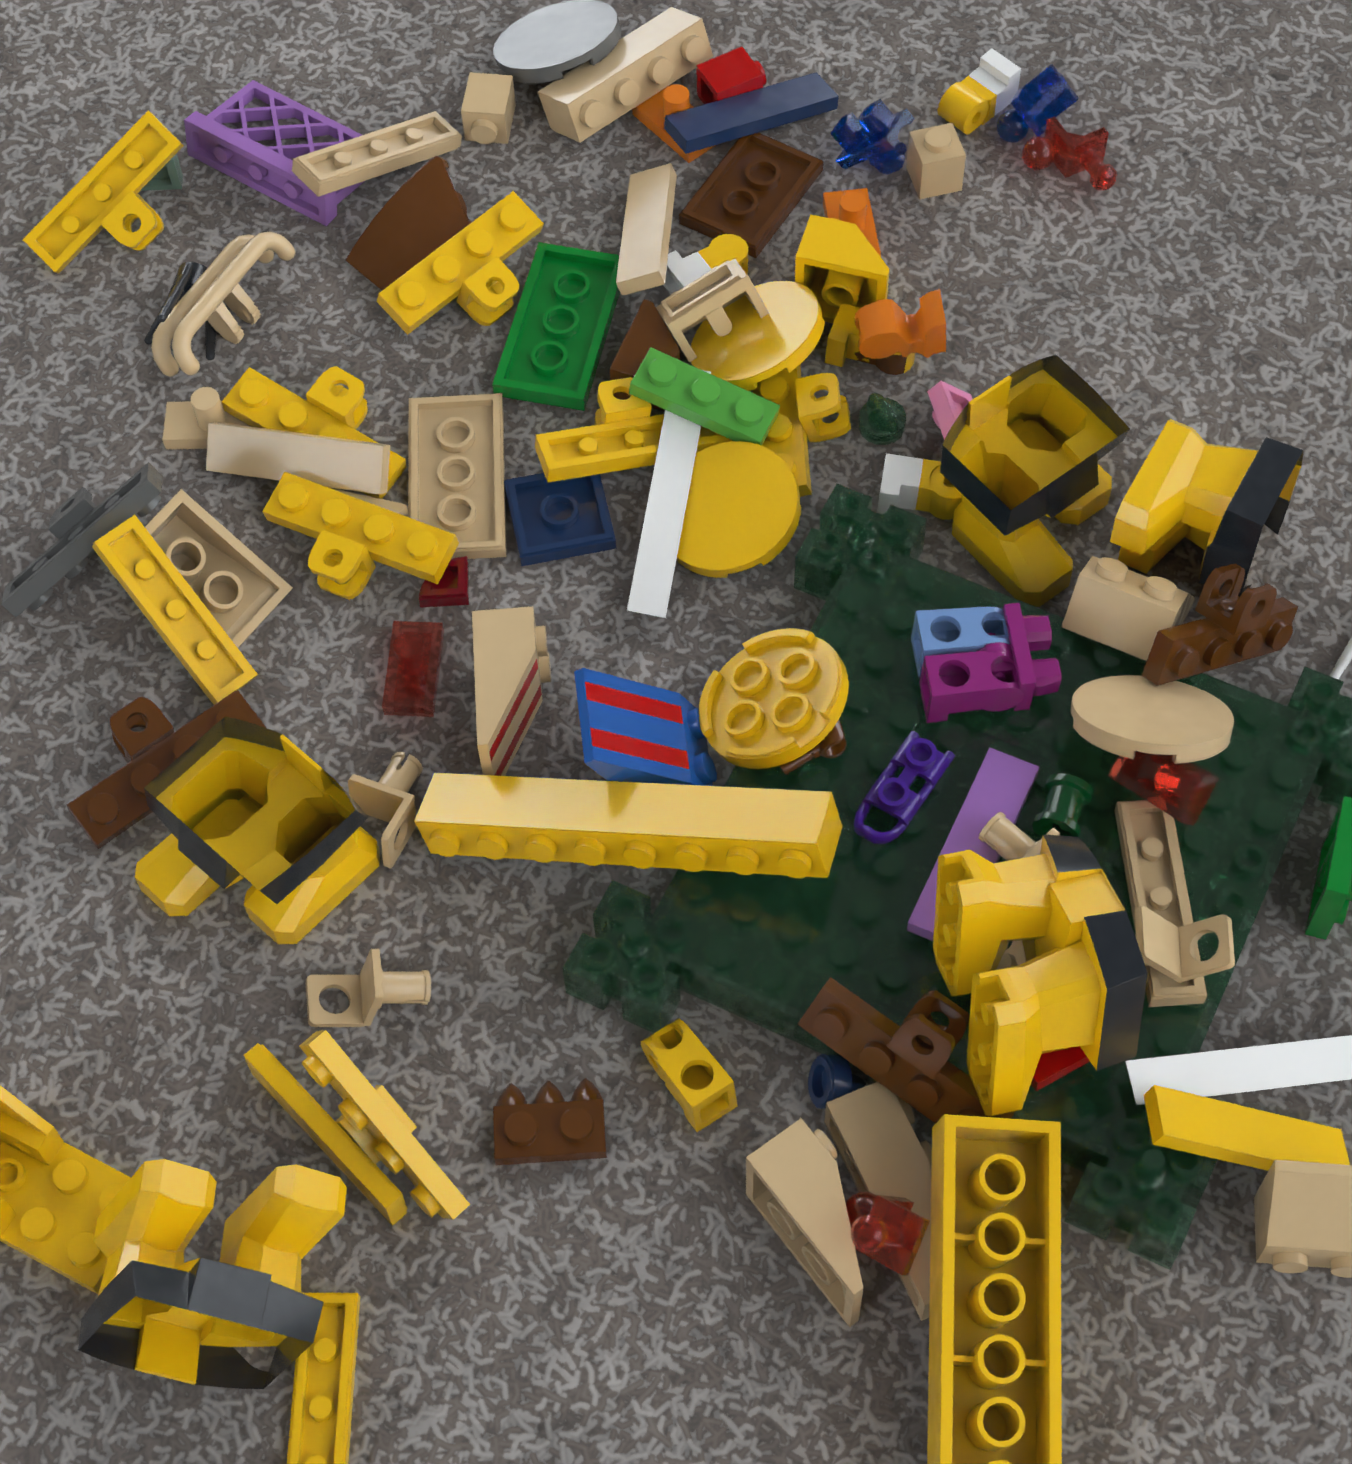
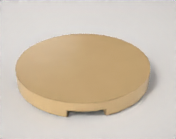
[1071,675,1234,764]

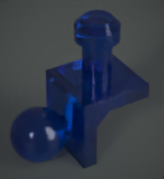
[997,64,1079,143]

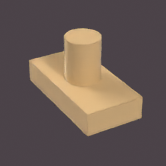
[162,387,249,450]

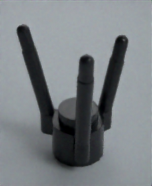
[144,262,216,361]

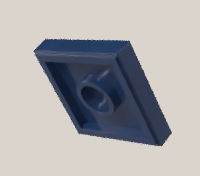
[504,473,617,566]

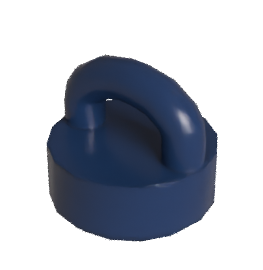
[808,1054,867,1109]

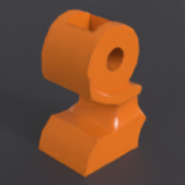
[854,289,946,359]

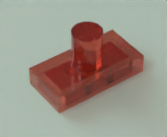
[382,621,444,717]
[1108,751,1219,826]

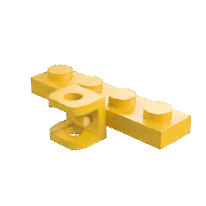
[23,110,184,274]
[376,191,544,335]
[753,364,851,497]
[222,366,407,499]
[535,377,732,482]
[262,471,459,600]
[299,1030,470,1220]

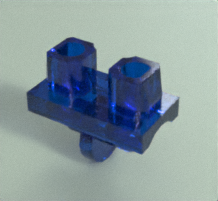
[830,99,915,174]

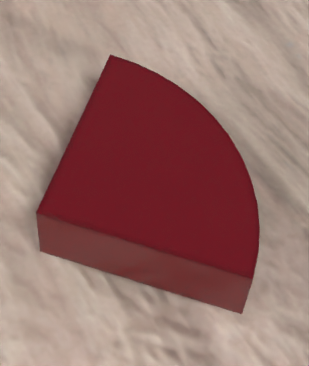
[419,556,469,608]

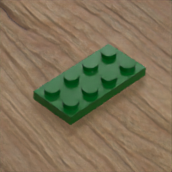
[492,242,620,411]

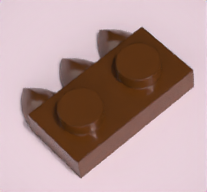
[493,1078,607,1165]

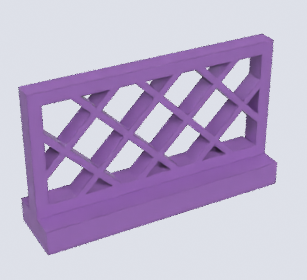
[184,80,365,226]

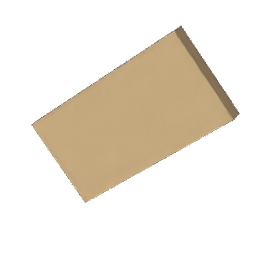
[408,393,507,559]

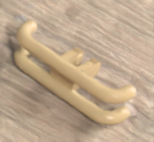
[151,231,295,377]

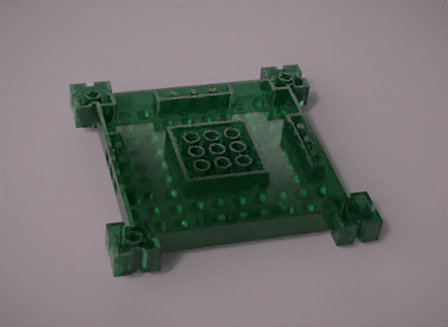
[562,484,1352,1270]

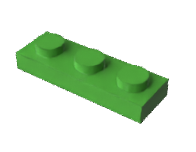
[629,347,780,445]

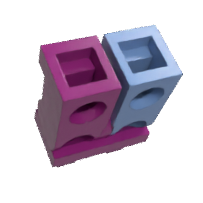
[911,603,1062,723]

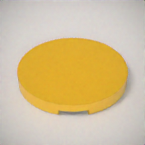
[691,281,825,391]
[676,441,802,578]
[699,628,849,769]

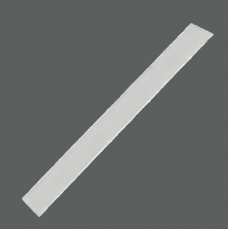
[627,370,711,618]
[1125,1035,1352,1105]

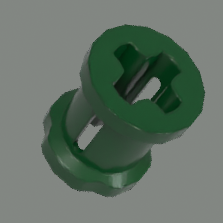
[1032,773,1094,837]

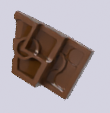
[345,156,472,290]

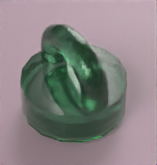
[859,393,906,445]

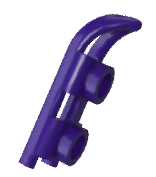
[854,731,955,844]

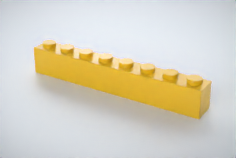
[414,773,843,878]

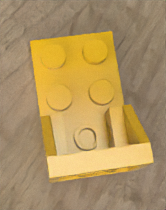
[0,1085,131,1294]

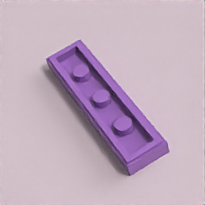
[907,748,1039,941]

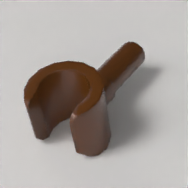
[779,720,847,775]

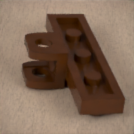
[1142,563,1298,686]
[67,690,266,849]
[798,977,1015,1124]

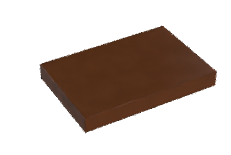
[679,132,823,258]

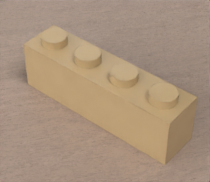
[538,7,713,143]
[824,1082,932,1321]

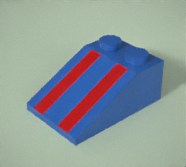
[574,668,717,786]

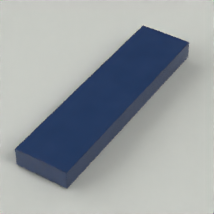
[664,72,839,154]

